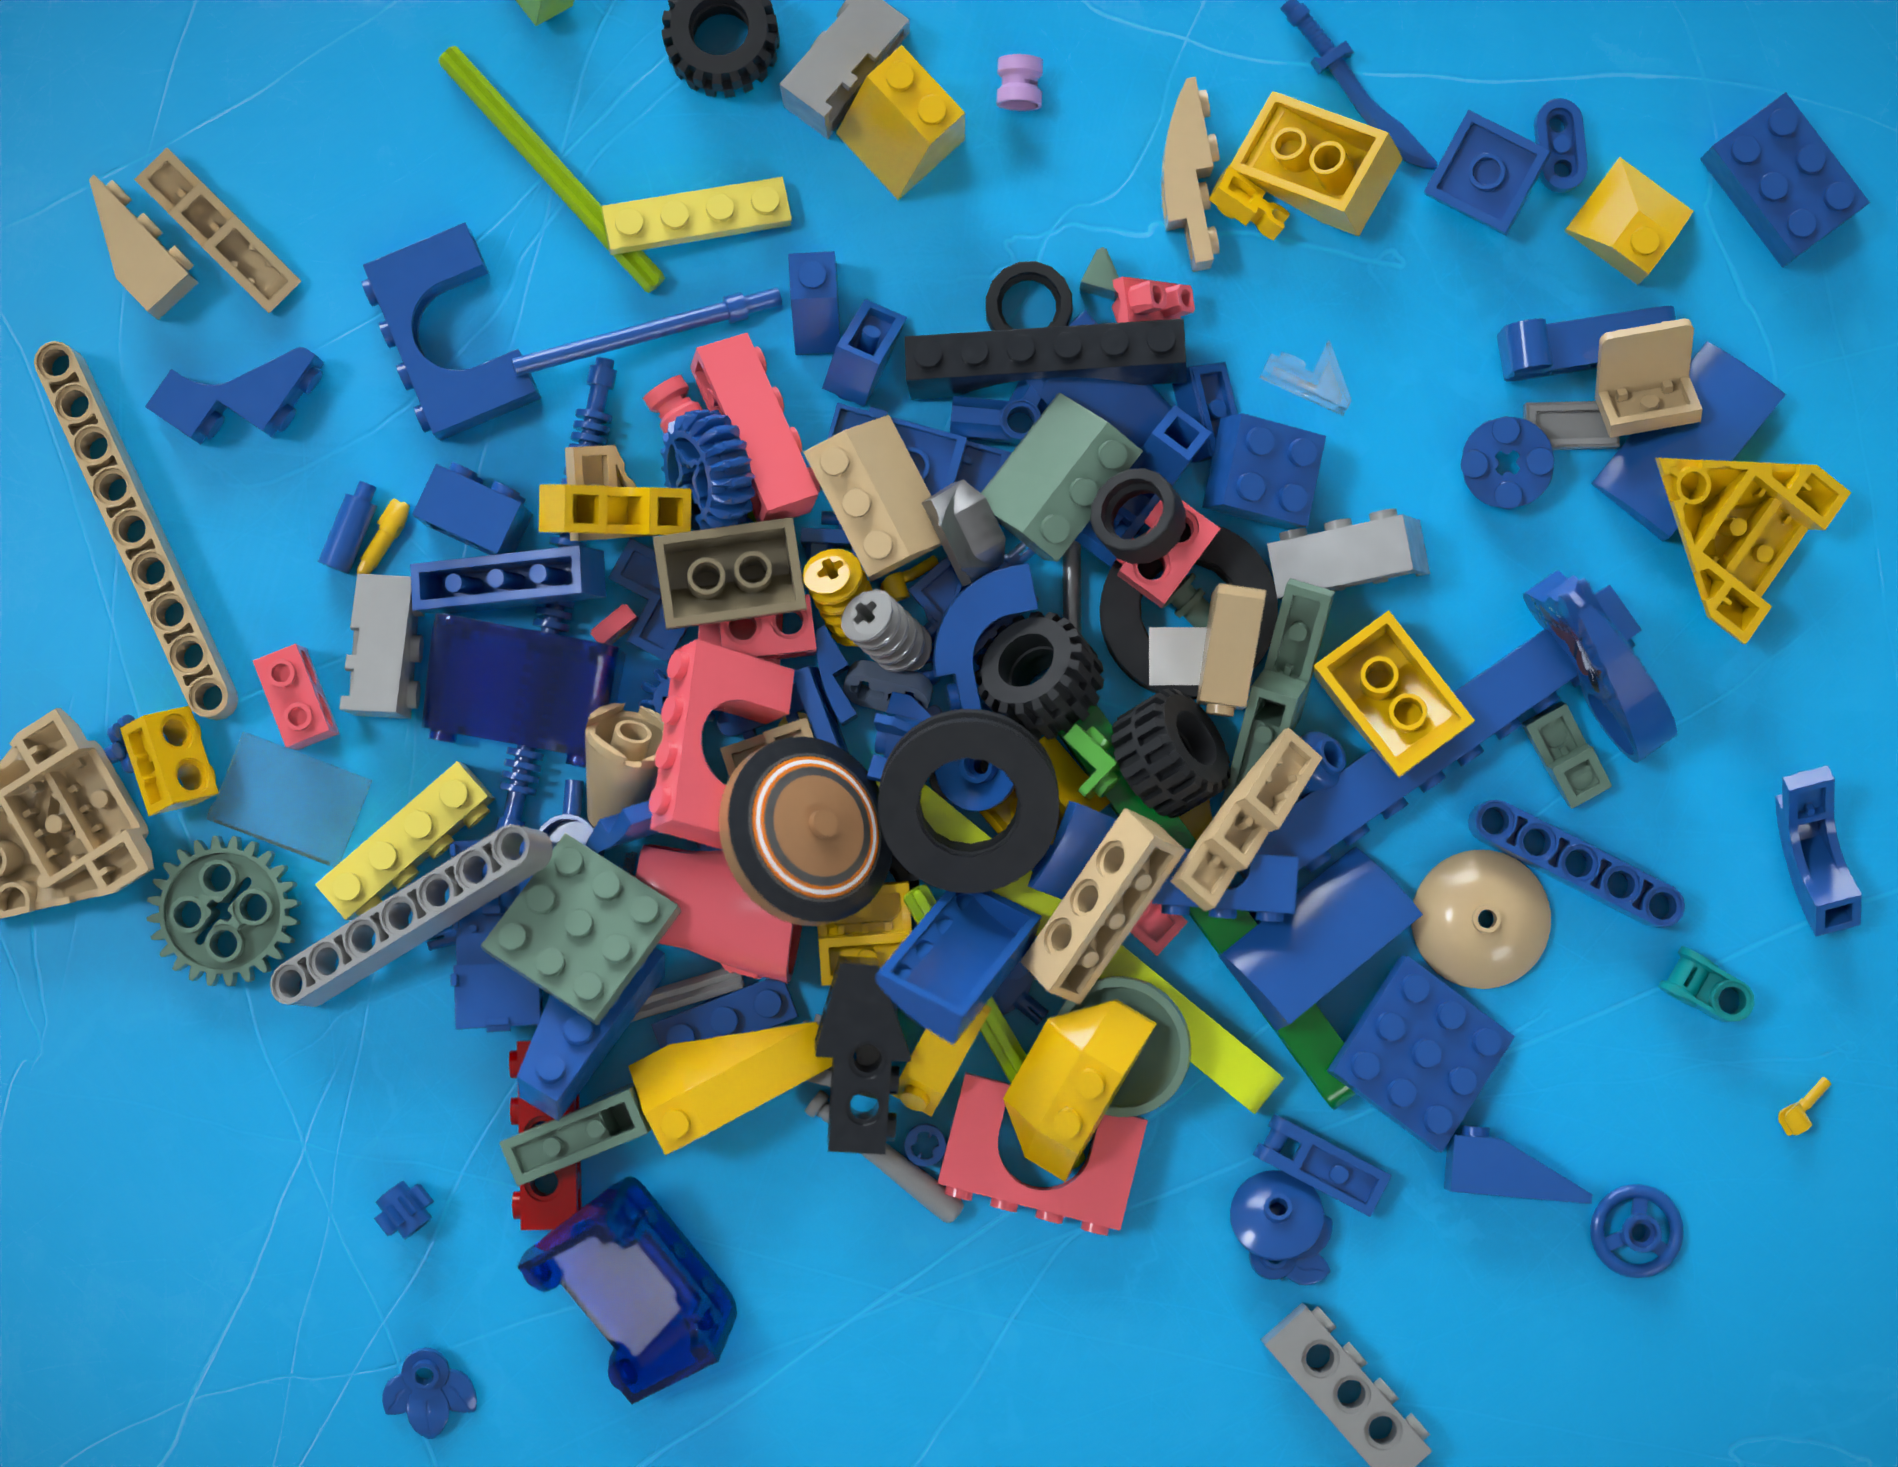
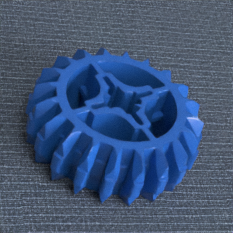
[660,409,755,531]

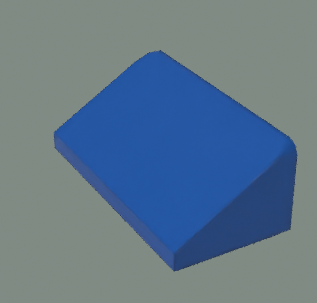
[1172,362,1238,463]

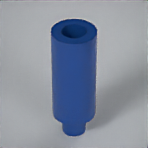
[318,481,377,574]

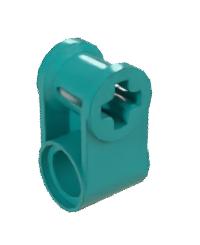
[1658,946,1755,1022]

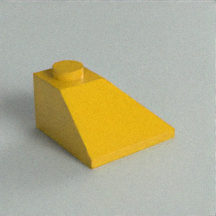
[1564,157,1693,285]

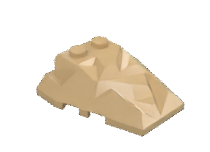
[0,708,154,919]

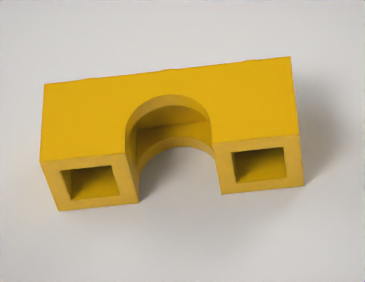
[539,484,692,535]

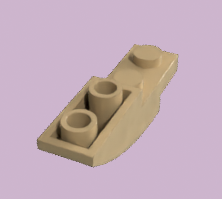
[1161,77,1220,272]

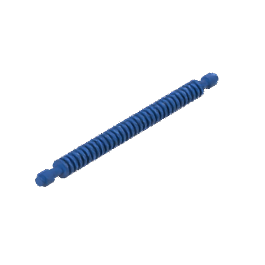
[495,357,617,831]

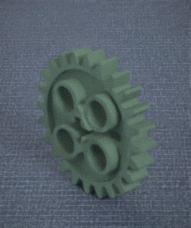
[146,836,301,986]

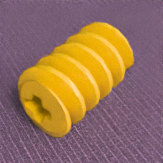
[802,549,872,646]

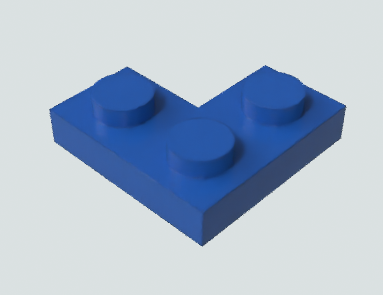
[608,537,689,663]

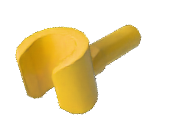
[880,555,939,602]
[1778,1077,1831,1136]

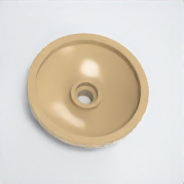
[1411,850,1551,989]

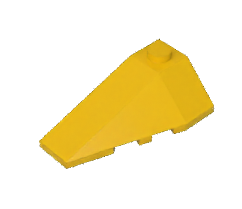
[628,1021,832,1155]

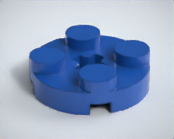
[1460,416,1555,509]

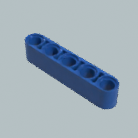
[1468,800,1685,927]

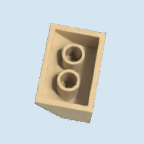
[803,415,942,582]

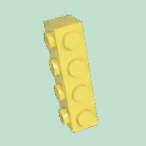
[315,761,495,920]

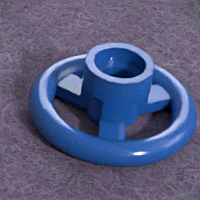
[1590,1184,1684,1278]

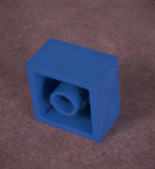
[1202,413,1326,529]
[412,462,533,555]

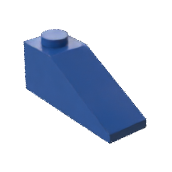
[1444,1125,1592,1204]

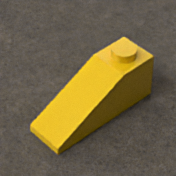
[891,1005,992,1117]

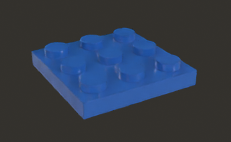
[1327,955,1515,1152]

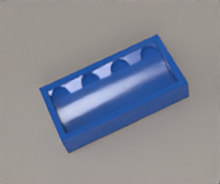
[1591,341,1786,541]
[1219,846,1423,1031]
[875,891,1042,1045]

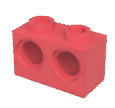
[1116,500,1221,608]
[719,594,817,661]
[253,644,340,751]

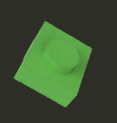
[1063,724,1120,800]

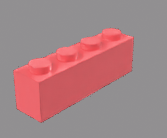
[690,332,820,522]

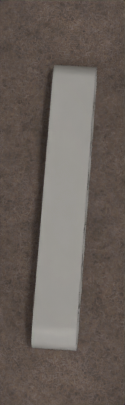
[270,825,553,1007]

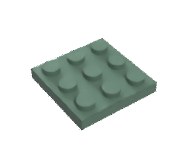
[481,833,681,1026]

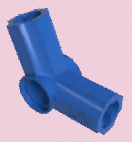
[950,378,1049,447]

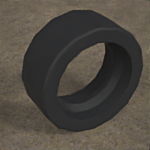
[986,261,1073,331]
[1090,468,1186,564]

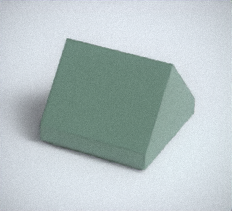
[1079,247,1119,300]

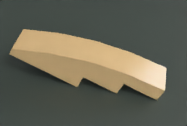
[134,148,301,313]
[1170,728,1323,911]

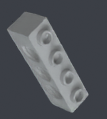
[1260,1303,1432,1467]

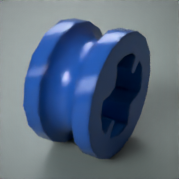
[904,1123,946,1167]

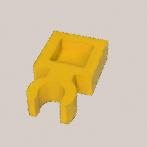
[1208,165,1290,240]

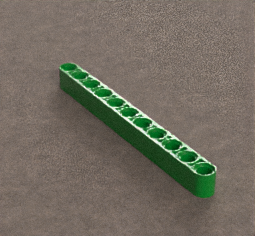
[1058,705,1356,1110]

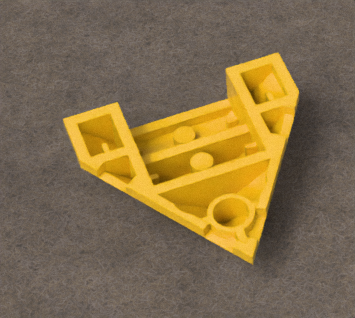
[1655,458,1851,645]

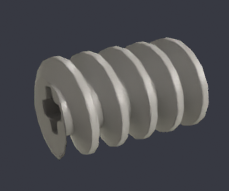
[841,589,932,672]

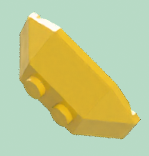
[1003,999,1157,1182]

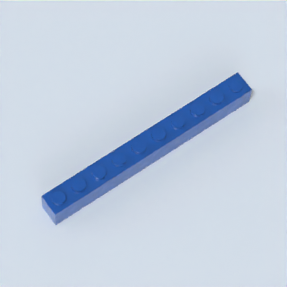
[1238,585,1642,879]

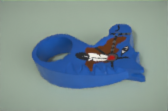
[1523,570,1677,763]

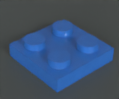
[1424,110,1551,236]

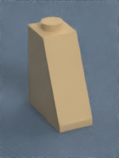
[1196,584,1266,717]

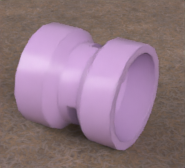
[996,54,1043,111]

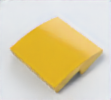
[817,881,912,986]

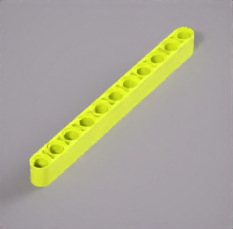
[876,781,1284,1114]

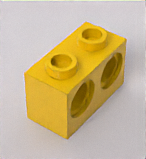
[120,706,219,816]

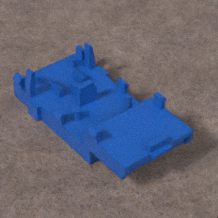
[820,403,1012,526]
[449,840,543,1032]

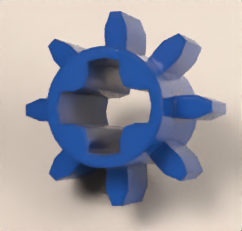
[374,1181,434,1240]

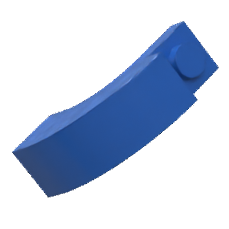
[1075,405,1212,567]
[932,563,1038,710]
[1775,765,1862,937]

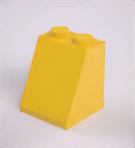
[836,45,965,200]

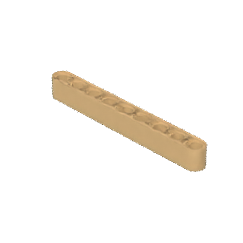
[34,341,238,720]

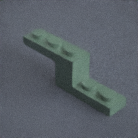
[1219,578,1335,810]
[499,1082,651,1186]

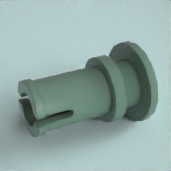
[1162,573,1210,627]

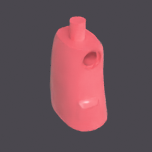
[634,844,802,983]

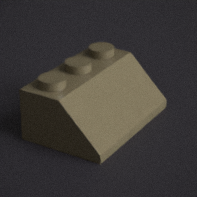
[653,517,807,630]

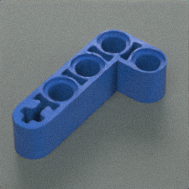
[1497,306,1676,382]

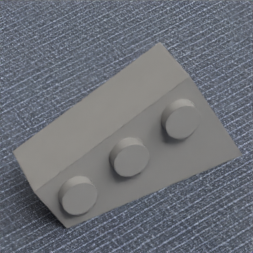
[339,574,425,719]

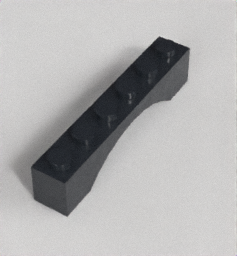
[905,319,1187,400]

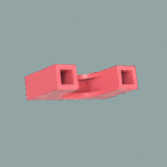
[649,639,795,850]
[937,1072,1148,1236]

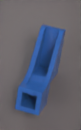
[145,347,324,445]

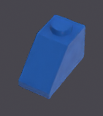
[788,251,841,355]
[822,299,907,407]

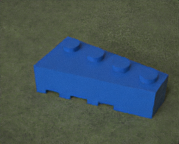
[517,947,665,1122]

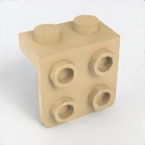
[1595,319,1702,438]

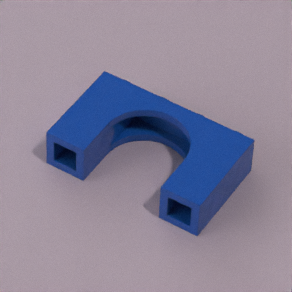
[361,222,542,441]

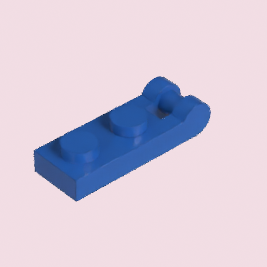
[1253,1114,1392,1217]

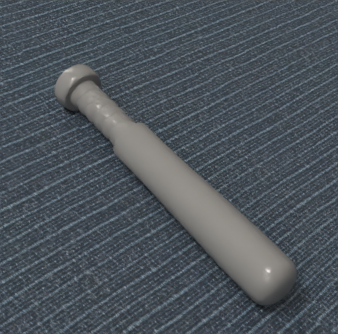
[804,1090,964,1223]

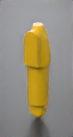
[356,499,410,574]

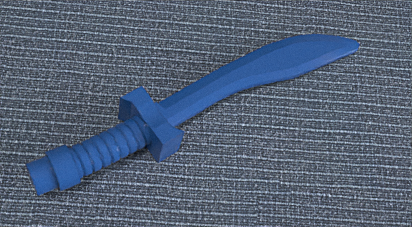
[1280,0,1437,169]

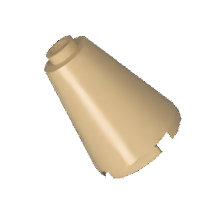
[585,703,664,827]

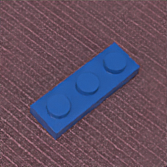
[651,978,799,1049]

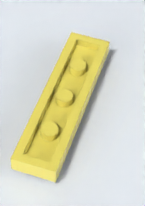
[602,177,792,255]

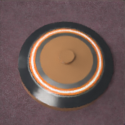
[719,737,893,926]

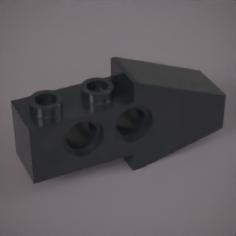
[814,956,911,1155]

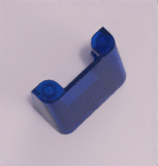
[421,613,626,768]
[517,1176,737,1404]

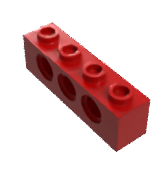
[509,1040,583,1231]

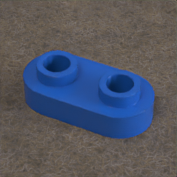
[1534,98,1588,193]

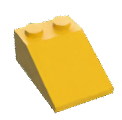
[1230,91,1403,236]
[1313,610,1475,778]

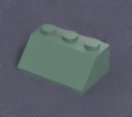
[981,393,1143,562]

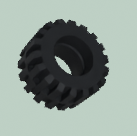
[661,0,780,98]
[975,611,1104,740]
[1111,688,1231,818]

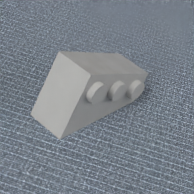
[780,0,910,139]
[1267,508,1430,599]

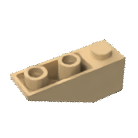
[89,175,198,320]

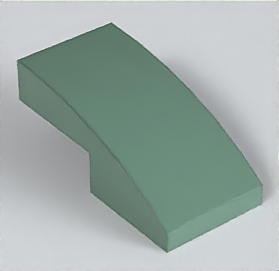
[1522,701,1612,809]

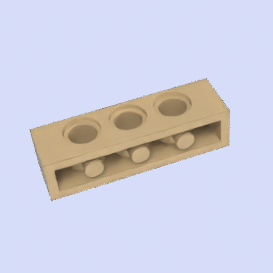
[1020,808,1186,1004]

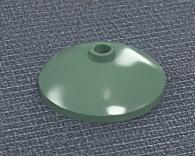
[1057,976,1191,1117]

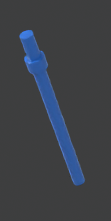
[511,287,782,377]

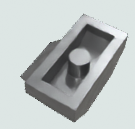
[922,480,1006,586]

